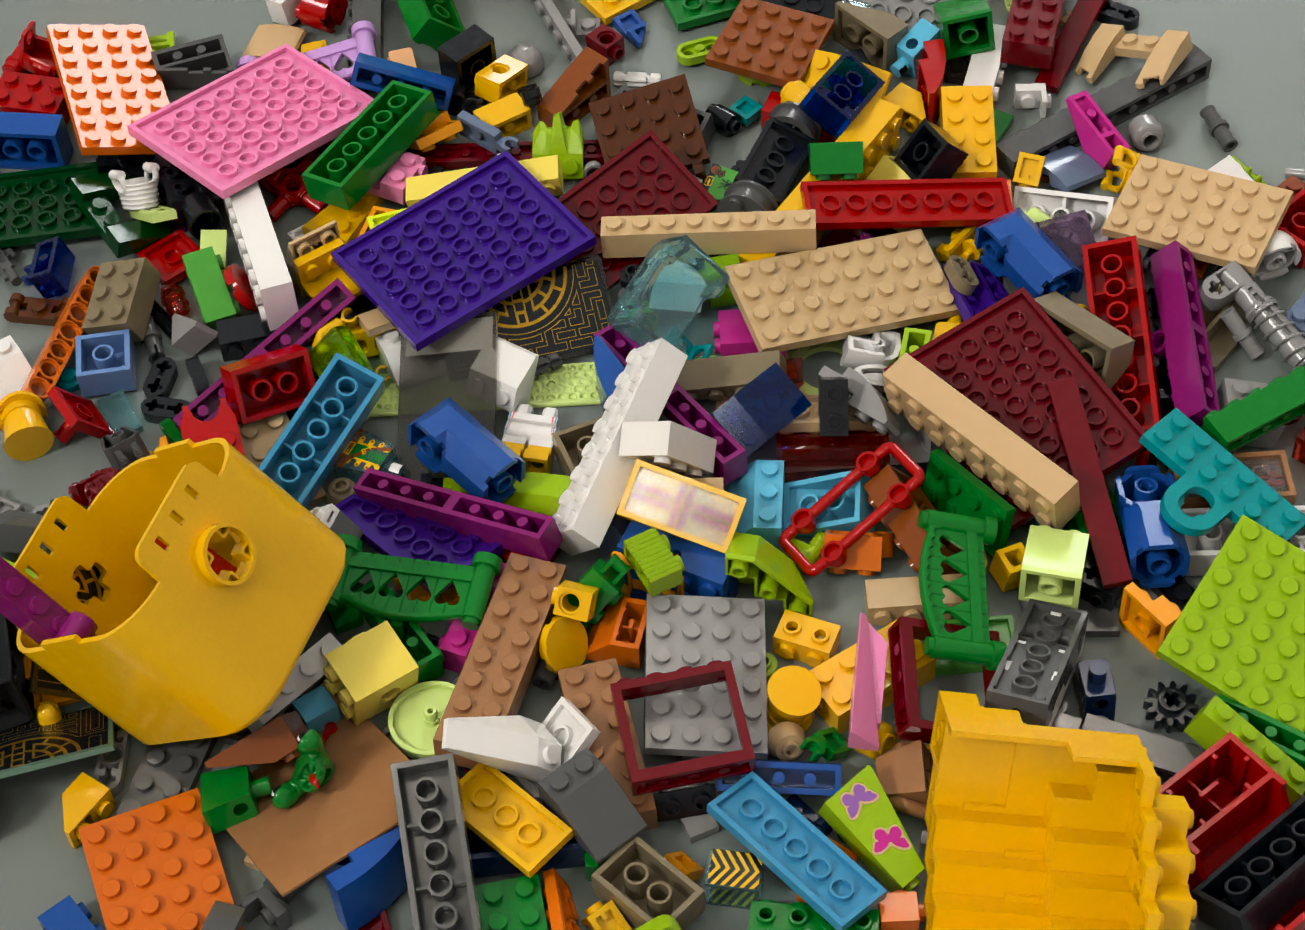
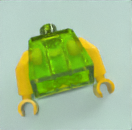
[309,307,391,383]

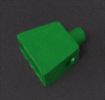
[200,765,274,834]

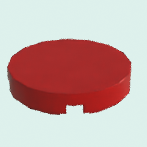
[223,263,262,312]

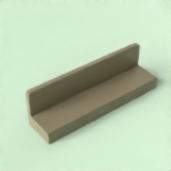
[1206,277,1256,374]

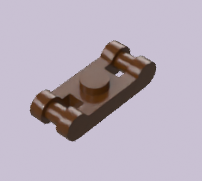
[3,293,69,326]

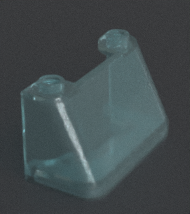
[607,235,730,354]

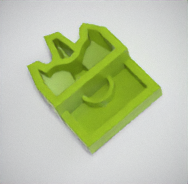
[532,111,584,179]

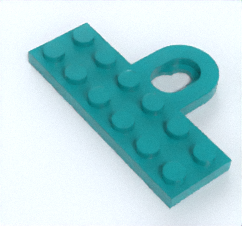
[1138,408,1305,542]

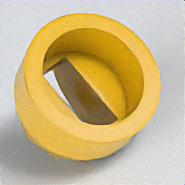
[37,700,63,726]

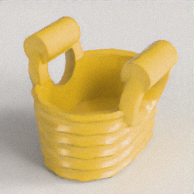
[1100,145,1144,194]

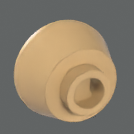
[768,721,805,761]

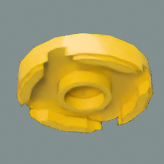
[539,616,588,674]

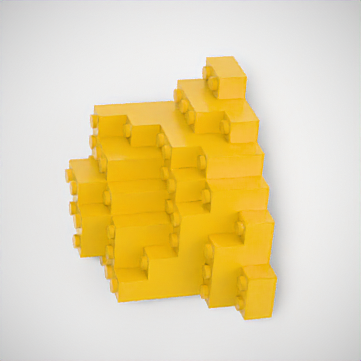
[923,690,1197,930]

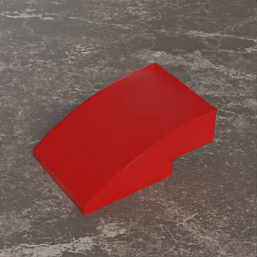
[917,39,946,124]

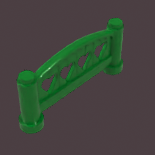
[917,509,1006,671]
[325,534,503,630]

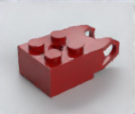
[180,397,245,456]

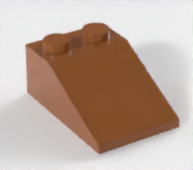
[204,711,308,768]

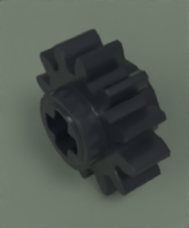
[1143,681,1199,734]

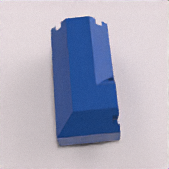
[974,208,1084,300]
[407,397,526,503]
[1113,465,1190,588]

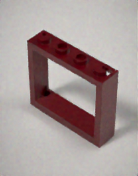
[888,616,1000,744]
[610,660,755,796]

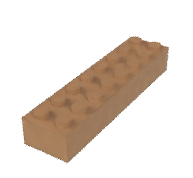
[433,553,567,769]

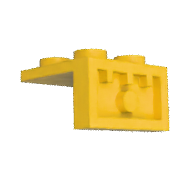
[293,238,364,300]

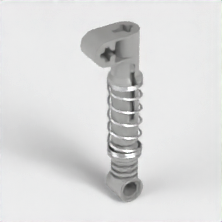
[1200,261,1305,370]

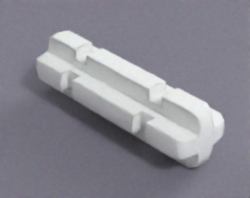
[613,71,662,87]

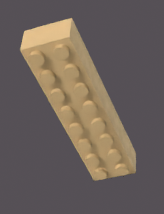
[882,353,1081,529]

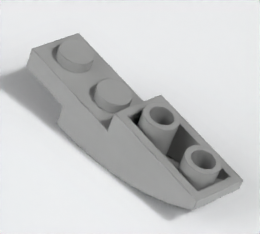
[818,365,901,438]

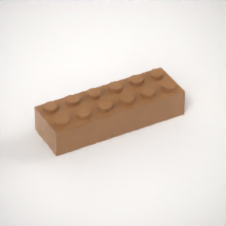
[557,658,658,831]

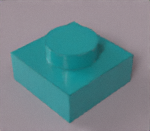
[729,95,763,127]

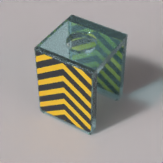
[704,848,765,910]

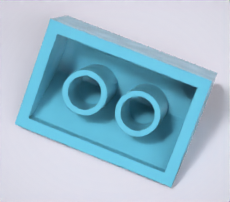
[727,460,784,549]

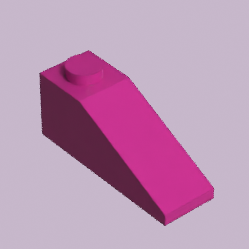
[1066,90,1131,170]

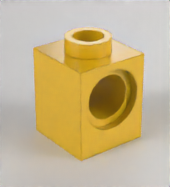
[551,580,599,622]

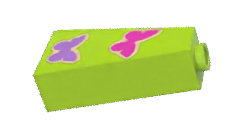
[818,764,925,892]

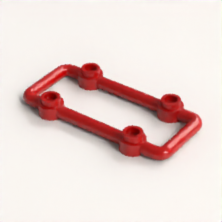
[779,442,925,576]

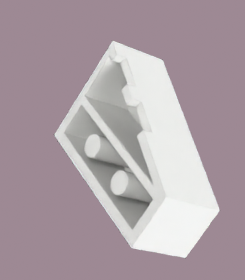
[619,421,717,478]

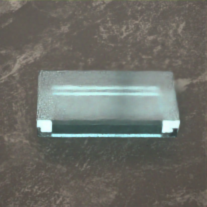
[97,390,144,433]

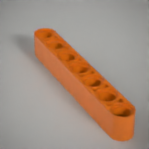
[20,266,99,402]

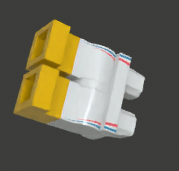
[501,403,560,474]

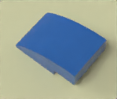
[593,335,625,411]
[325,827,407,930]

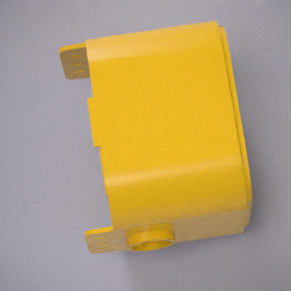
[13,438,346,745]

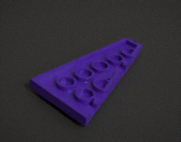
[335,494,503,594]

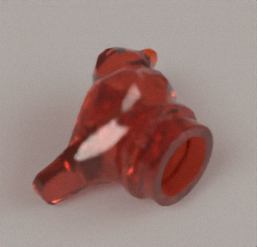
[160,282,191,318]

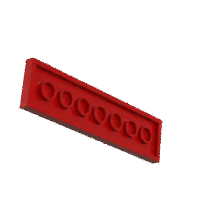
[800,177,1013,230]

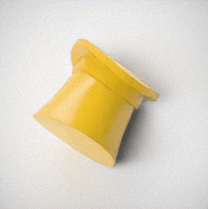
[0,391,54,461]
[767,665,822,733]

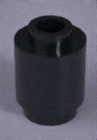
[705,104,742,137]

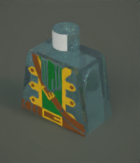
[334,428,406,483]

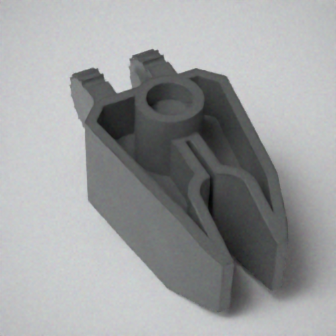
[100,425,150,470]

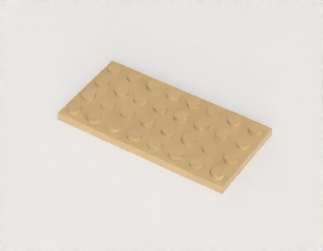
[723,229,960,352]

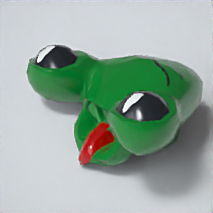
[271,729,336,809]

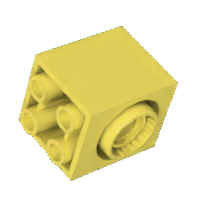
[323,620,419,725]

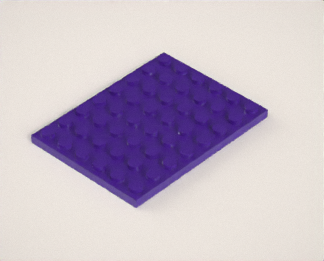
[331,150,597,352]

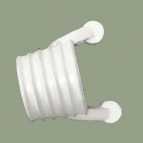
[109,162,160,211]

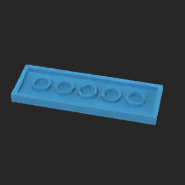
[706,771,887,930]

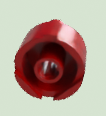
[295,0,348,33]

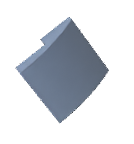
[1042,145,1106,192]

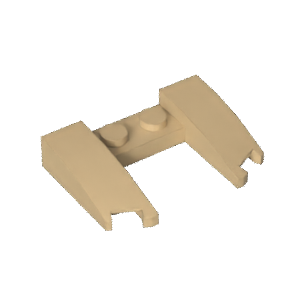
[1075,23,1193,89]

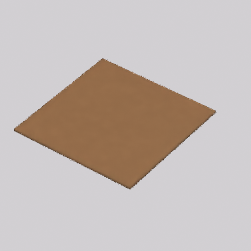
[225,716,409,897]

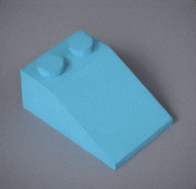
[782,470,875,538]

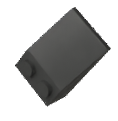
[537,747,648,865]

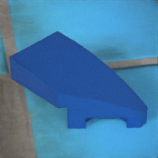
[612,8,646,48]

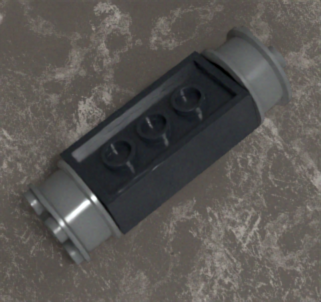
[716,101,822,213]

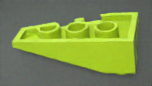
[503,471,572,517]

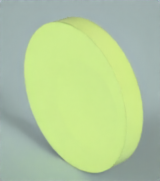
[388,681,455,759]

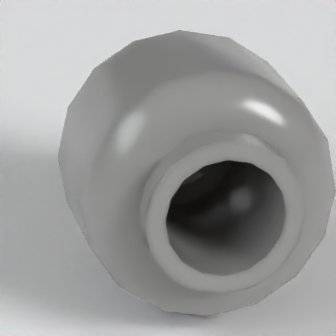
[1128,114,1165,152]

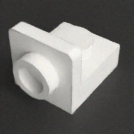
[1013,83,1051,118]

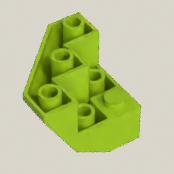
[725,532,813,617]

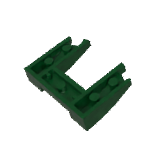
[69,173,175,258]

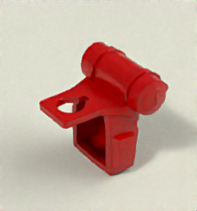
[2,20,58,78]

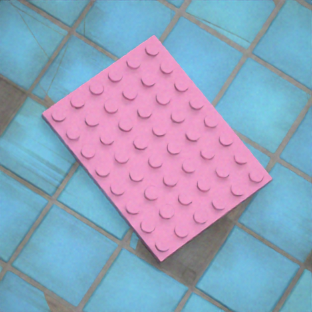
[128,44,374,199]

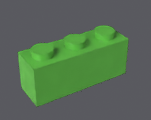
[182,246,241,331]

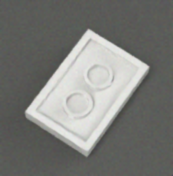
[515,696,601,798]

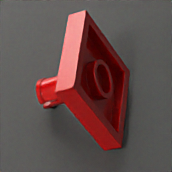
[47,386,114,444]

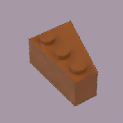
[537,46,611,127]

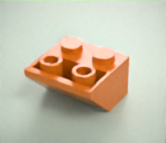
[585,597,646,669]

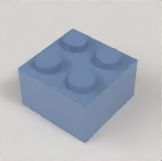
[75,329,137,397]

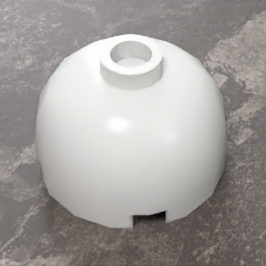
[1251,230,1302,281]

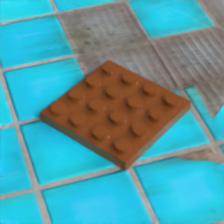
[705,0,835,87]

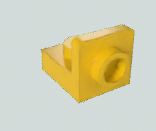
[1012,151,1046,189]
[580,900,632,930]

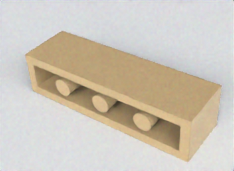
[864,573,965,626]

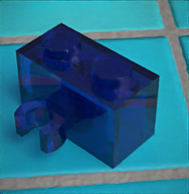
[21,236,75,299]

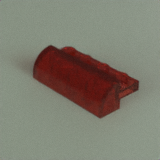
[776,430,890,468]

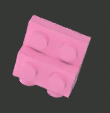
[366,151,428,205]

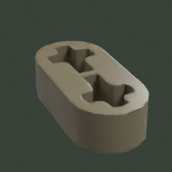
[944,255,979,296]

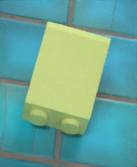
[1018,525,1089,609]

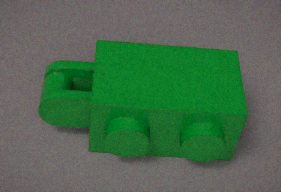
[567,554,631,627]

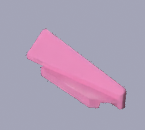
[847,612,888,751]

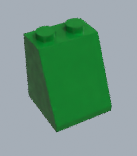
[933,0,995,60]

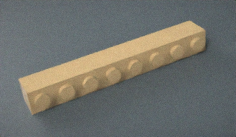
[600,209,817,258]

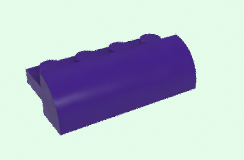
[941,261,1008,321]

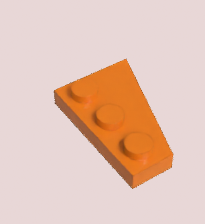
[542,868,580,930]

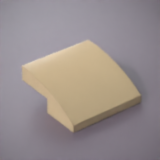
[241,24,307,58]

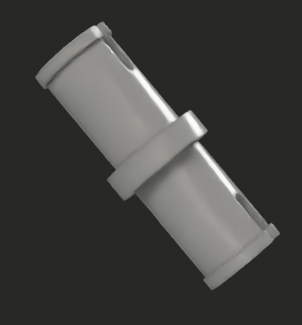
[1219,306,1265,360]

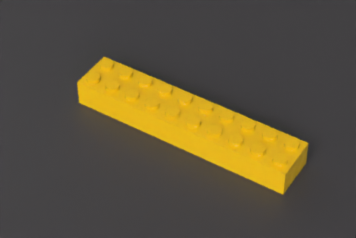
[738,96,902,263]

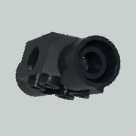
[153,154,224,239]

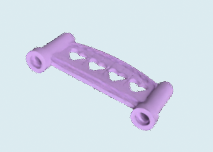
[236,20,377,82]

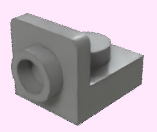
[566,9,601,42]

